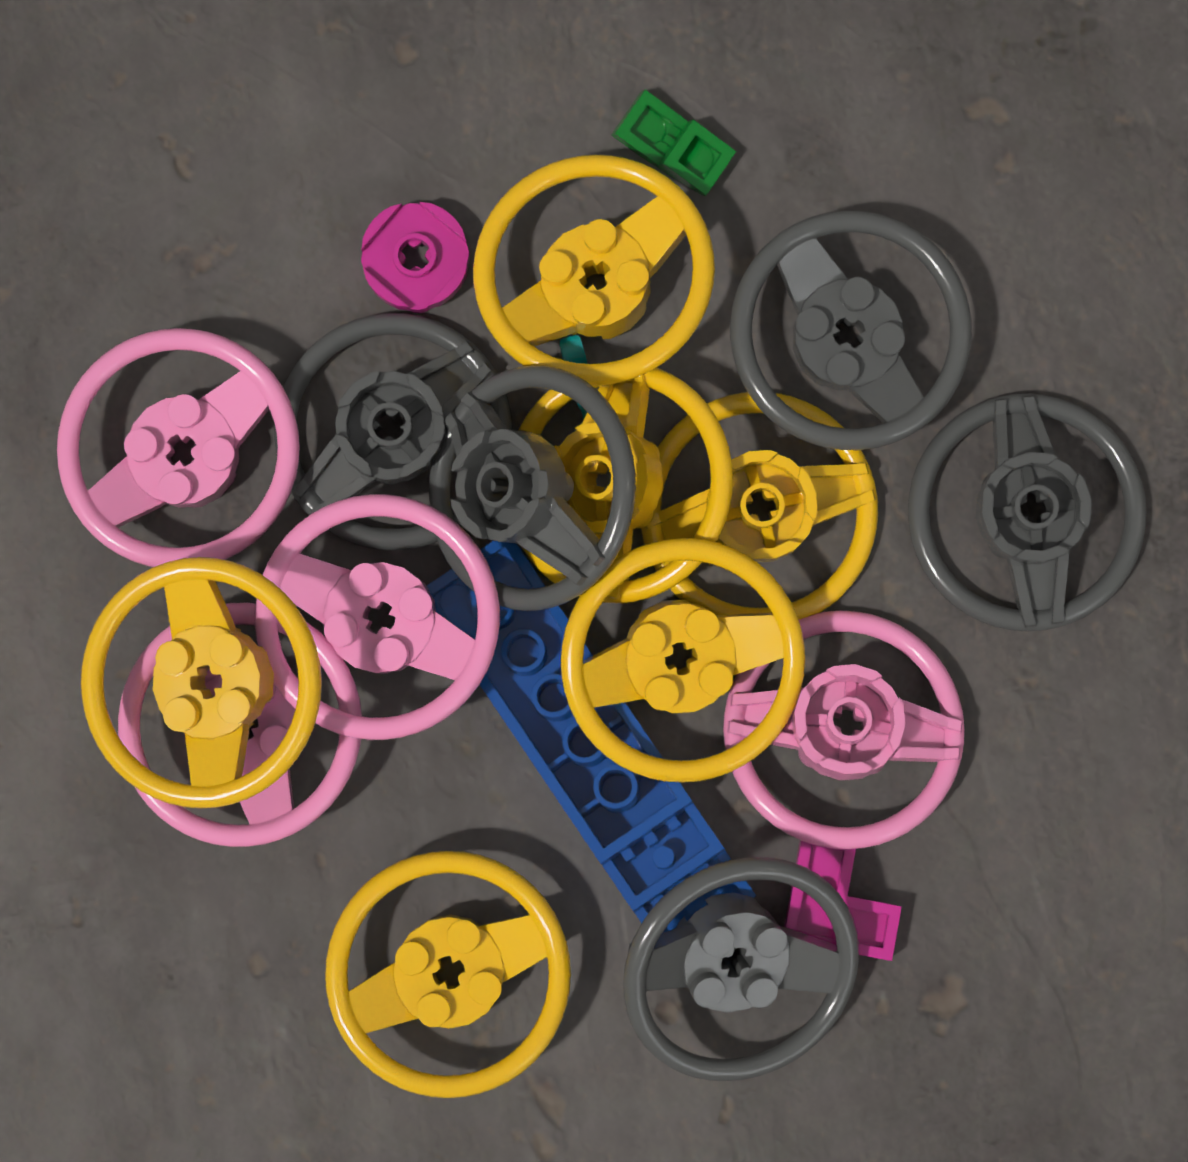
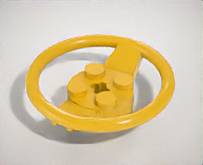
[473,155,715,386]
[519,368,733,603]
[641,392,878,620]
[561,538,805,783]
[81,557,322,809]
[325,851,571,1098]

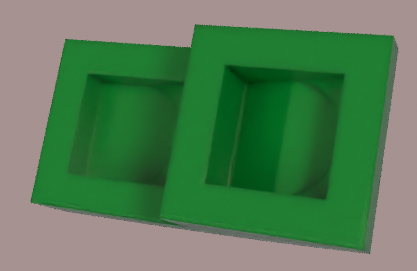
[611,89,737,196]

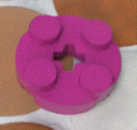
[361,202,470,313]

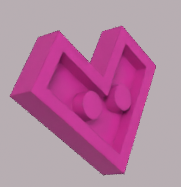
[784,840,902,961]

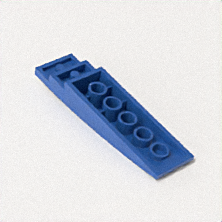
[427,540,757,934]

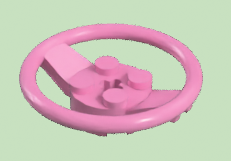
[57,328,300,567]
[255,494,500,740]
[118,603,362,847]
[723,610,965,849]

